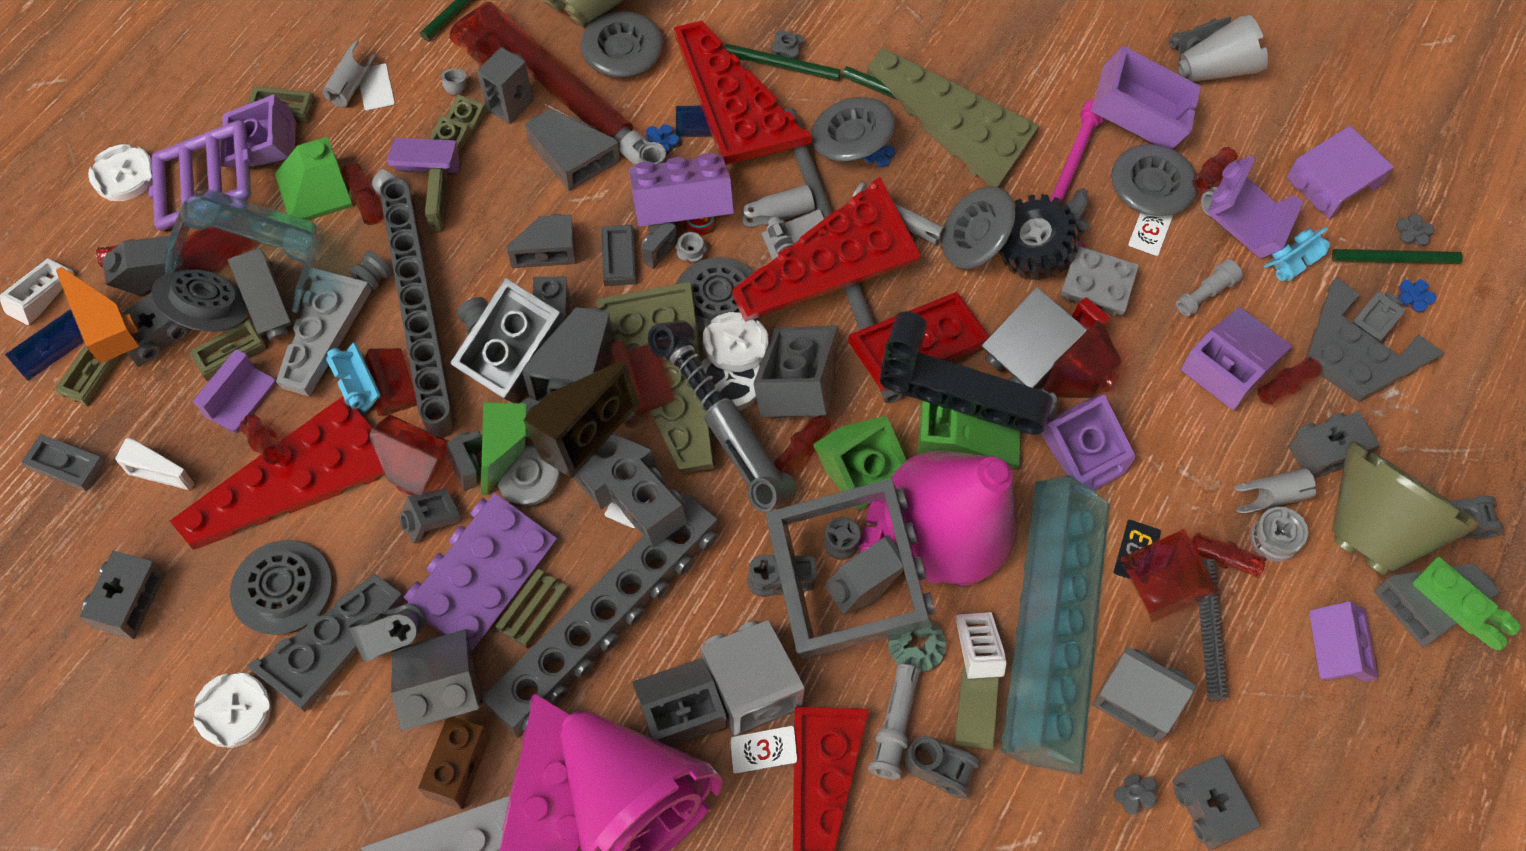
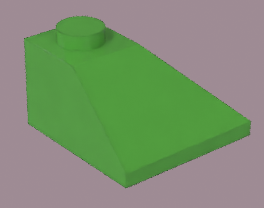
[275,136,353,225]
[481,402,531,495]
[813,416,907,511]

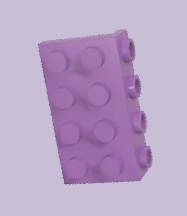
[404,492,557,651]

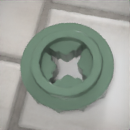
[888,619,947,672]

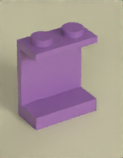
[1286,126,1394,219]
[1207,155,1303,259]

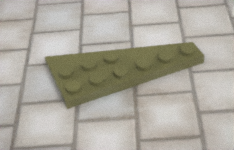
[867,48,1039,188]
[595,282,715,474]

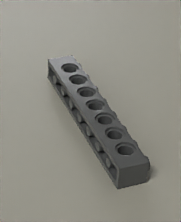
[481,493,718,738]

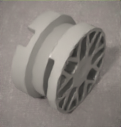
[1250,507,1309,562]

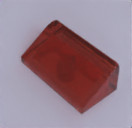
[364,348,417,416]

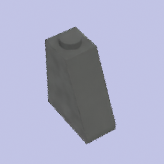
[525,109,620,191]
[228,248,294,340]
[1373,564,1500,648]

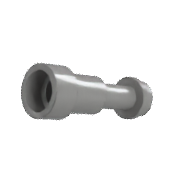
[1176,259,1243,316]

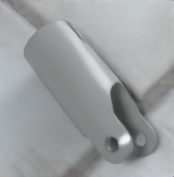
[322,40,375,107]
[742,184,815,227]
[1234,468,1316,513]

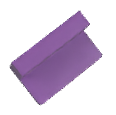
[387,138,460,173]
[193,349,277,433]
[1310,601,1378,682]

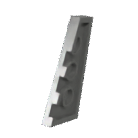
[247,574,404,712]

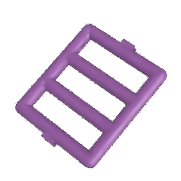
[148,120,253,231]

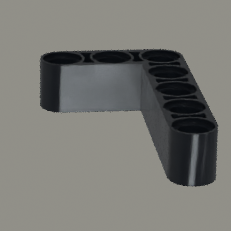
[880,311,1052,435]

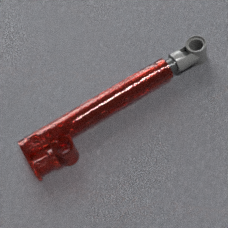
[450,2,667,165]

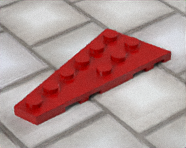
[674,21,812,165]
[732,176,921,322]
[169,396,407,550]

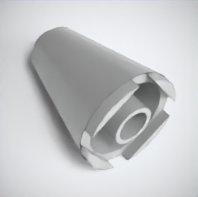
[1177,14,1268,82]

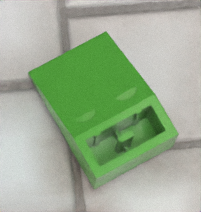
[916,400,1020,469]

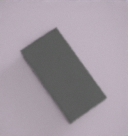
[601,225,636,286]

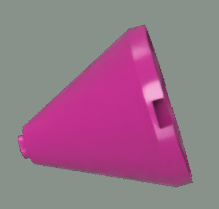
[881,450,1017,587]
[560,711,723,851]

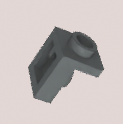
[642,222,677,269]
[1353,291,1406,342]
[447,431,482,491]
[399,488,460,543]

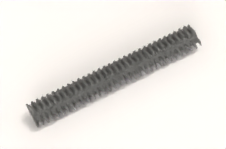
[1195,559,1230,701]

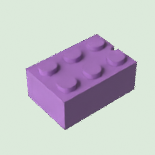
[1091,45,1201,149]
[628,153,734,227]

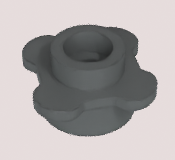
[771,30,803,59]

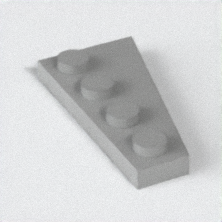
[276,268,372,397]
[361,796,510,851]

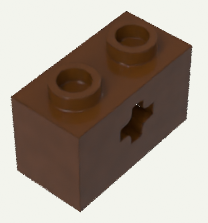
[418,717,490,809]

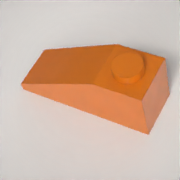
[56,267,140,364]

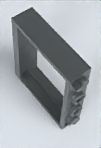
[765,478,936,660]

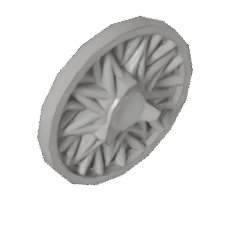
[498,445,561,507]

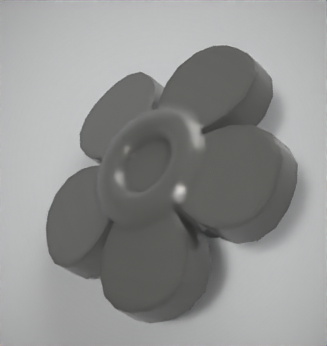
[1396,214,1434,246]
[1114,774,1158,814]

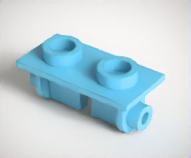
[1263,227,1330,281]
[326,342,380,416]

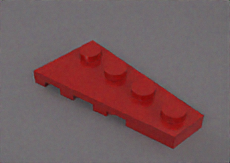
[792,707,869,851]

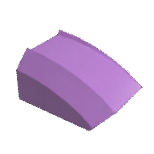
[220,94,298,167]
[1041,394,1135,492]

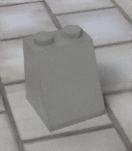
[700,620,805,737]

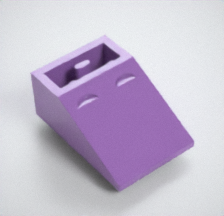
[1180,307,1293,411]

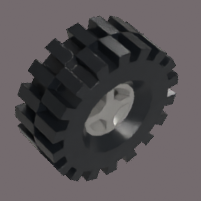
[999,194,1080,280]

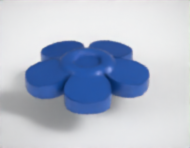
[646,124,679,154]
[863,145,895,167]
[1398,279,1436,312]

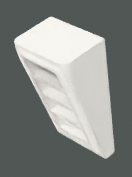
[0,258,74,325]
[115,437,195,490]
[956,612,1007,679]

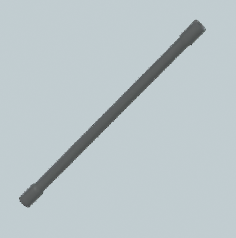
[784,108,903,403]

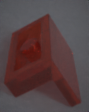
[179,212,253,272]
[610,340,674,415]

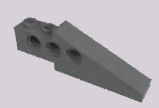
[521,397,687,548]

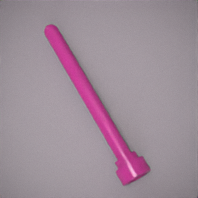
[1050,100,1104,203]

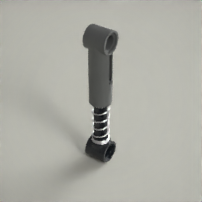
[648,320,796,512]

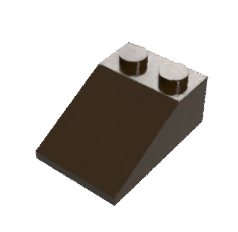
[523,360,639,478]

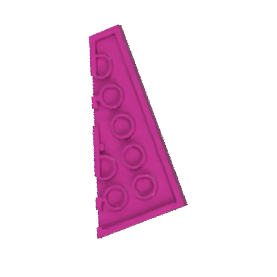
[499,694,580,851]

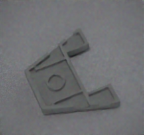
[1303,277,1443,402]

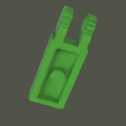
[1412,556,1521,651]

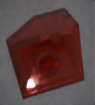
[1044,320,1122,398]
[369,414,448,496]
[1119,529,1218,623]

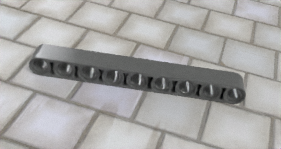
[380,178,455,438]

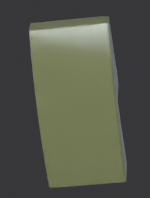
[429,95,488,152]
[955,668,999,750]

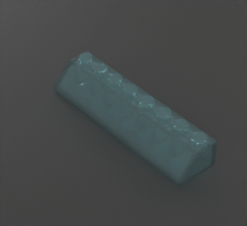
[1002,475,1110,774]

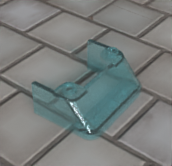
[165,189,323,313]

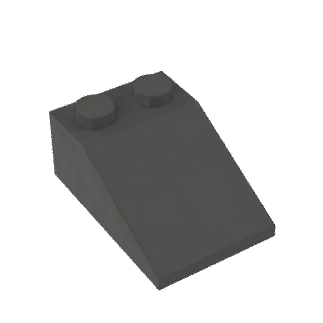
[450,278,562,403]
[753,325,839,418]

